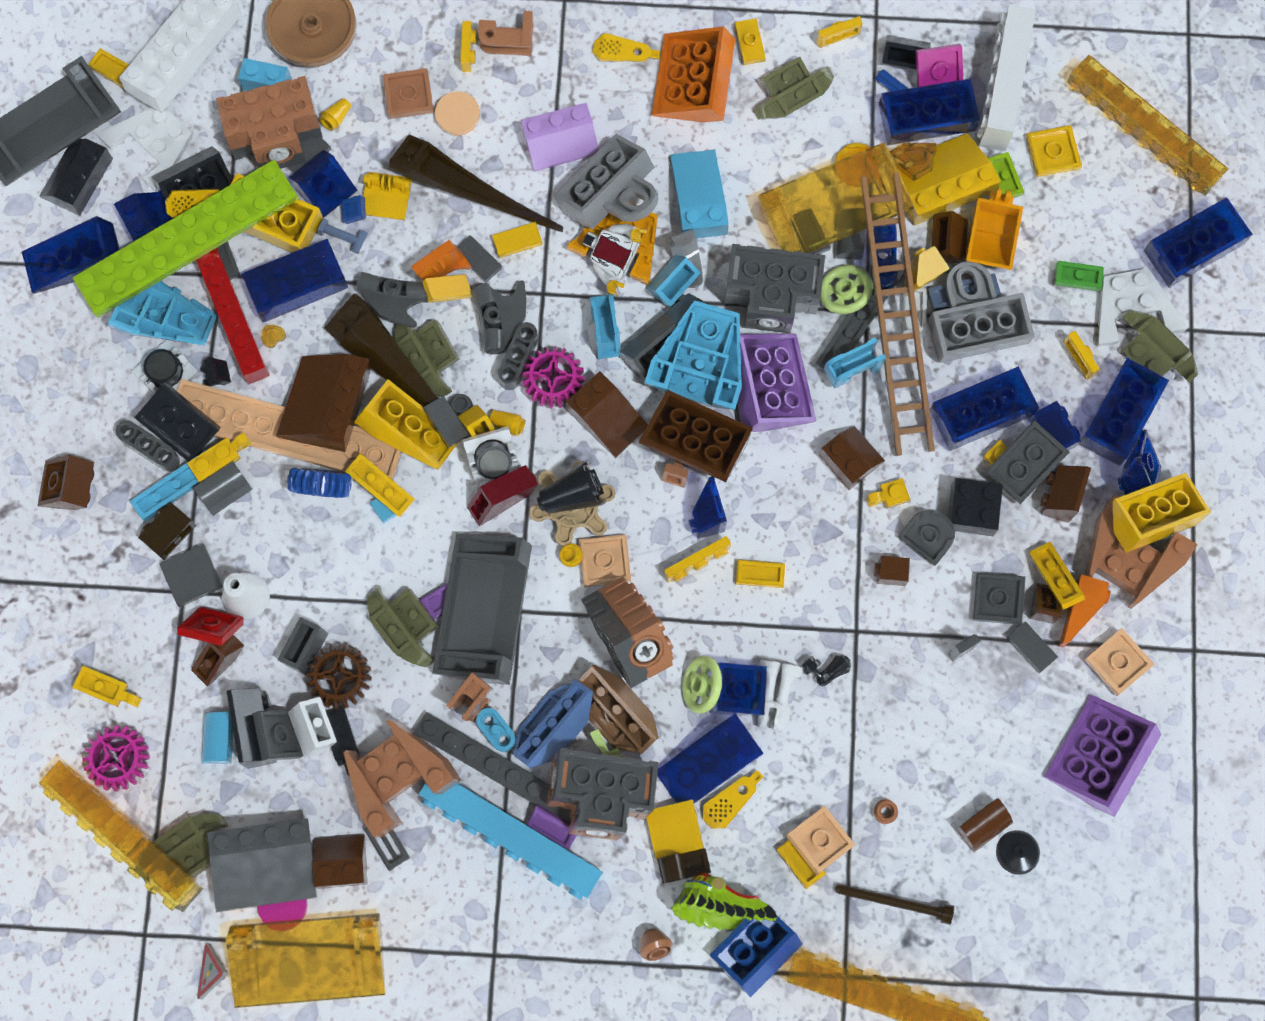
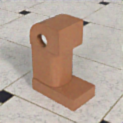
[478,11,534,56]
[446,673,492,722]

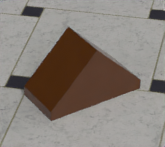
[1030,583,1062,624]

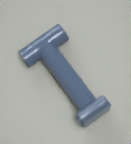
[317,218,368,254]

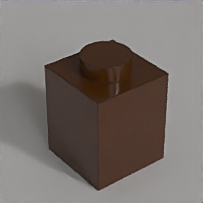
[873,556,910,586]

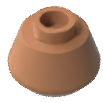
[640,928,673,961]

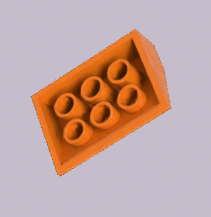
[652,26,735,123]

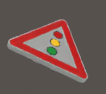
[197,943,228,1000]

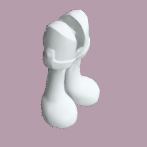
[755,660,803,732]

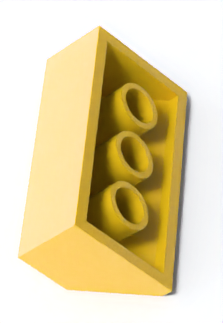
[1113,472,1211,553]

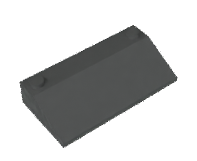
[0,56,121,186]
[432,533,532,685]

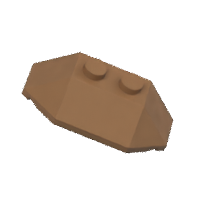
[578,665,659,754]

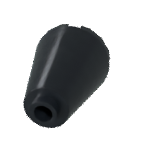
[537,460,606,514]

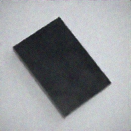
[134,382,221,462]

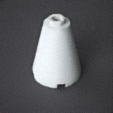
[222,573,270,620]

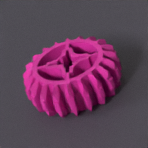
[522,346,585,409]
[82,725,150,792]

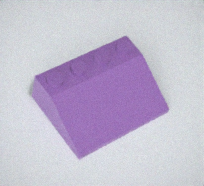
[737,334,817,432]
[1044,695,1162,817]

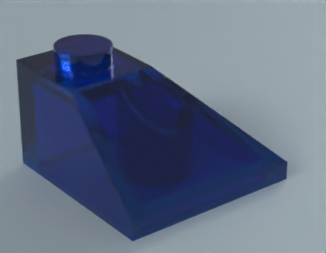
[1118,429,1162,495]
[688,477,727,539]

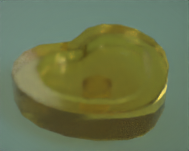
[262,325,286,348]

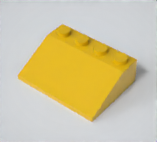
[885,133,1001,226]

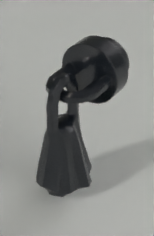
[802,655,851,686]

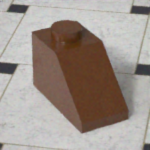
[191,635,244,687]

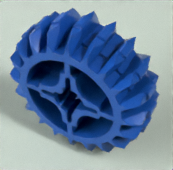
[287,467,352,498]

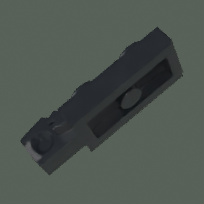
[326,707,360,777]

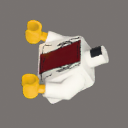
[583,223,647,296]

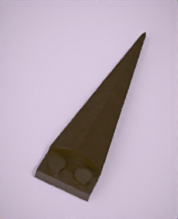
[389,134,563,232]
[324,293,469,439]

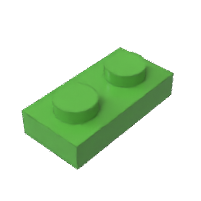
[1054,261,1104,291]

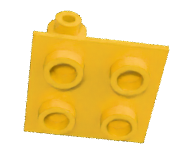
[363,172,412,220]

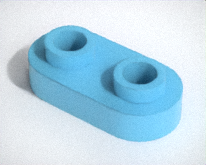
[476,708,516,752]

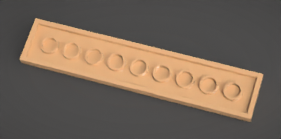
[177,379,402,480]

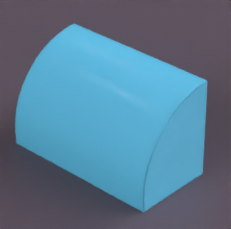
[646,254,701,307]
[202,712,233,764]

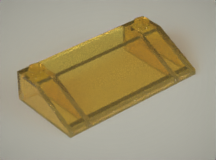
[758,142,914,253]
[226,913,386,1008]

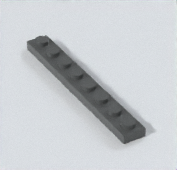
[414,712,571,823]

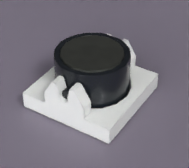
[132,340,199,394]
[462,426,520,484]

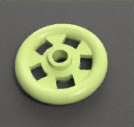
[820,265,873,314]
[682,655,722,714]

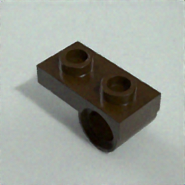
[657,848,711,884]

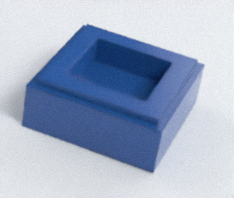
[341,195,366,224]

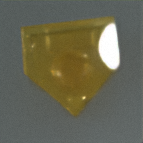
[886,143,937,181]

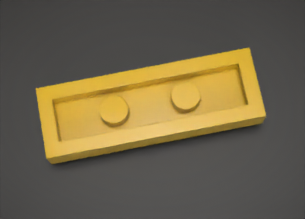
[345,453,416,517]
[664,536,731,583]
[1029,541,1085,610]

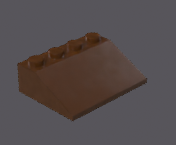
[276,354,370,452]
[639,389,753,483]

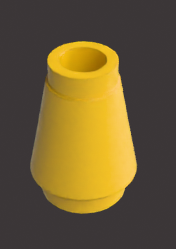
[319,98,351,131]
[489,409,526,437]

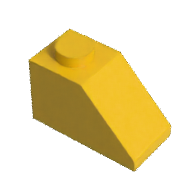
[905,246,950,296]
[457,404,502,444]

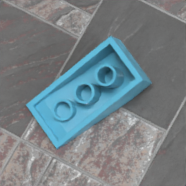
[670,149,729,239]

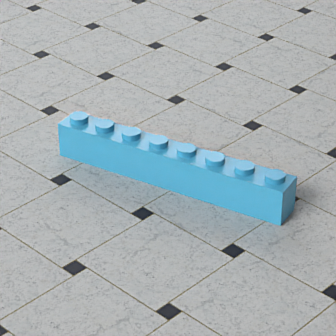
[418,783,603,900]

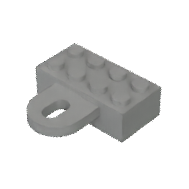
[553,134,658,230]
[928,261,1035,363]

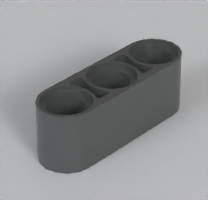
[498,322,538,390]
[115,420,180,472]

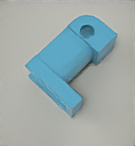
[590,294,621,359]
[824,337,887,389]

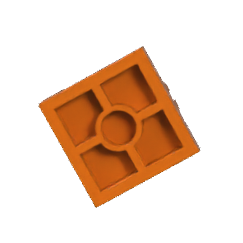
[411,239,472,280]

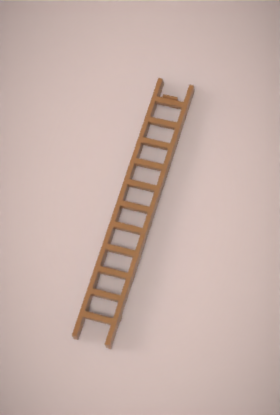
[860,172,935,456]

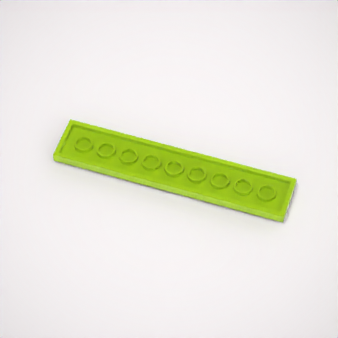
[73,159,299,318]

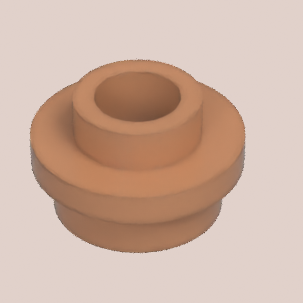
[873,799,898,824]

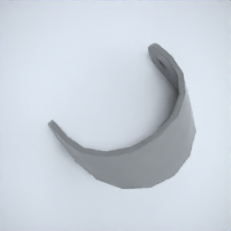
[669,228,703,288]

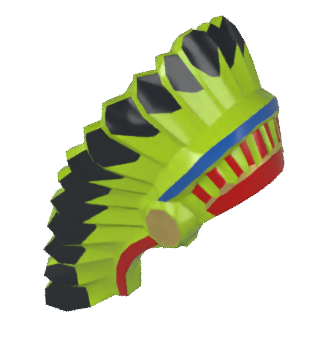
[671,872,777,932]

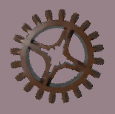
[306,644,372,710]

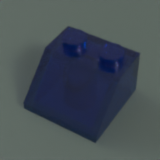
[288,150,358,218]
[114,192,173,241]
[710,662,767,716]

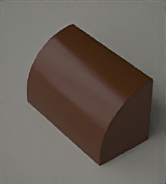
[931,211,968,264]
[956,798,1013,853]

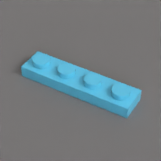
[130,448,210,522]

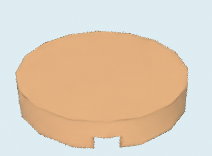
[435,91,480,136]

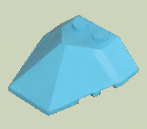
[108,280,218,345]
[645,300,742,410]

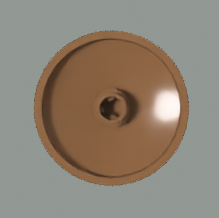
[266,0,357,67]

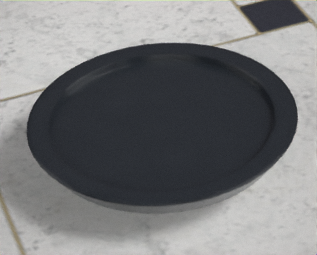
[996,830,1040,875]

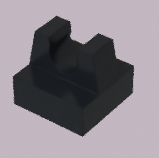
[201,357,231,387]

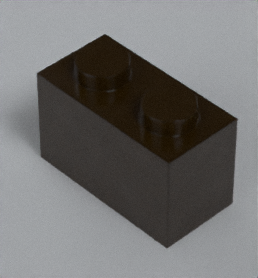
[138,502,197,560]

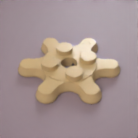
[530,461,615,546]

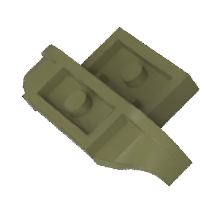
[753,57,834,120]
[1122,309,1198,383]
[394,314,460,397]
[367,586,439,667]
[139,814,229,889]

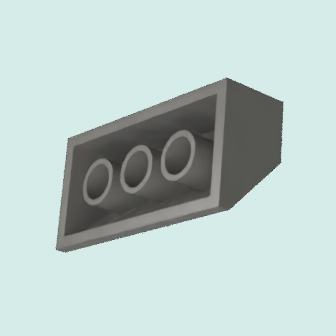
[619,293,704,393]

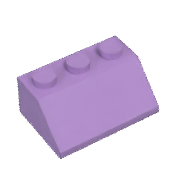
[521,102,599,172]

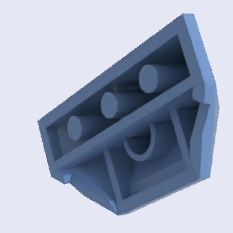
[513,679,593,768]

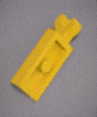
[187,433,252,483]
[72,666,142,708]

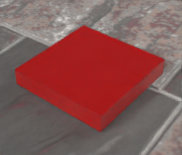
[177,606,244,646]

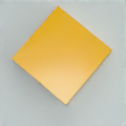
[1026,125,1082,177]
[646,800,705,860]

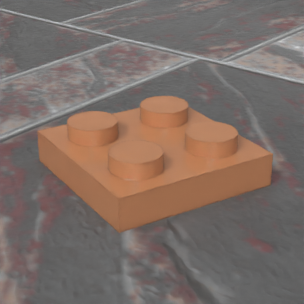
[383,68,434,119]

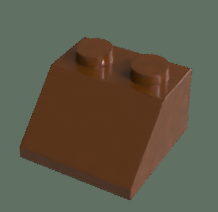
[819,426,885,491]
[37,455,94,510]
[1040,465,1091,523]
[313,835,368,889]

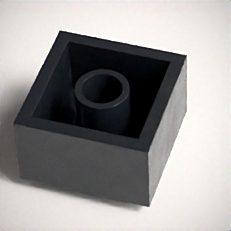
[948,478,1003,537]

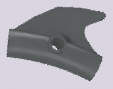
[356,272,428,328]
[470,280,527,355]

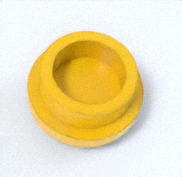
[560,543,583,567]

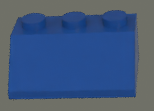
[710,915,803,998]

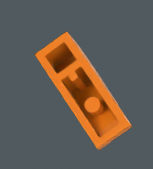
[1059,574,1111,648]

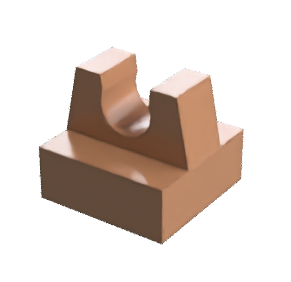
[662,460,689,488]

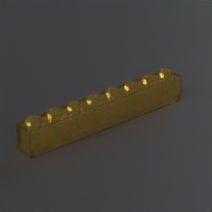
[1067,55,1229,196]
[39,761,204,912]
[785,950,990,1021]

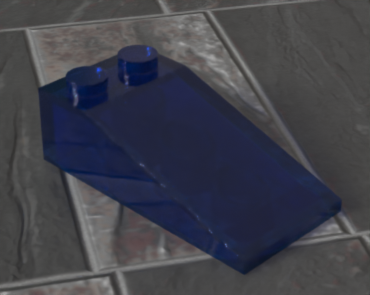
[22,216,120,294]
[657,713,764,804]

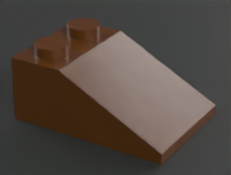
[566,371,648,459]

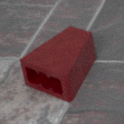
[467,465,538,526]

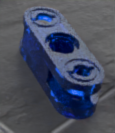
[871,225,897,290]

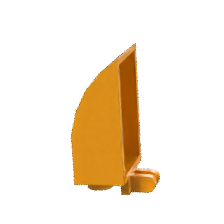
[966,188,1023,270]

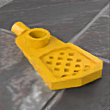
[593,33,660,62]
[165,189,219,218]
[703,770,764,829]

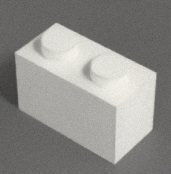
[288,697,337,757]

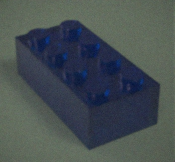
[878,78,980,146]
[1143,197,1253,288]
[241,238,348,323]
[1078,358,1169,466]
[930,366,1039,451]

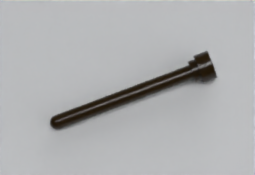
[835,884,954,925]

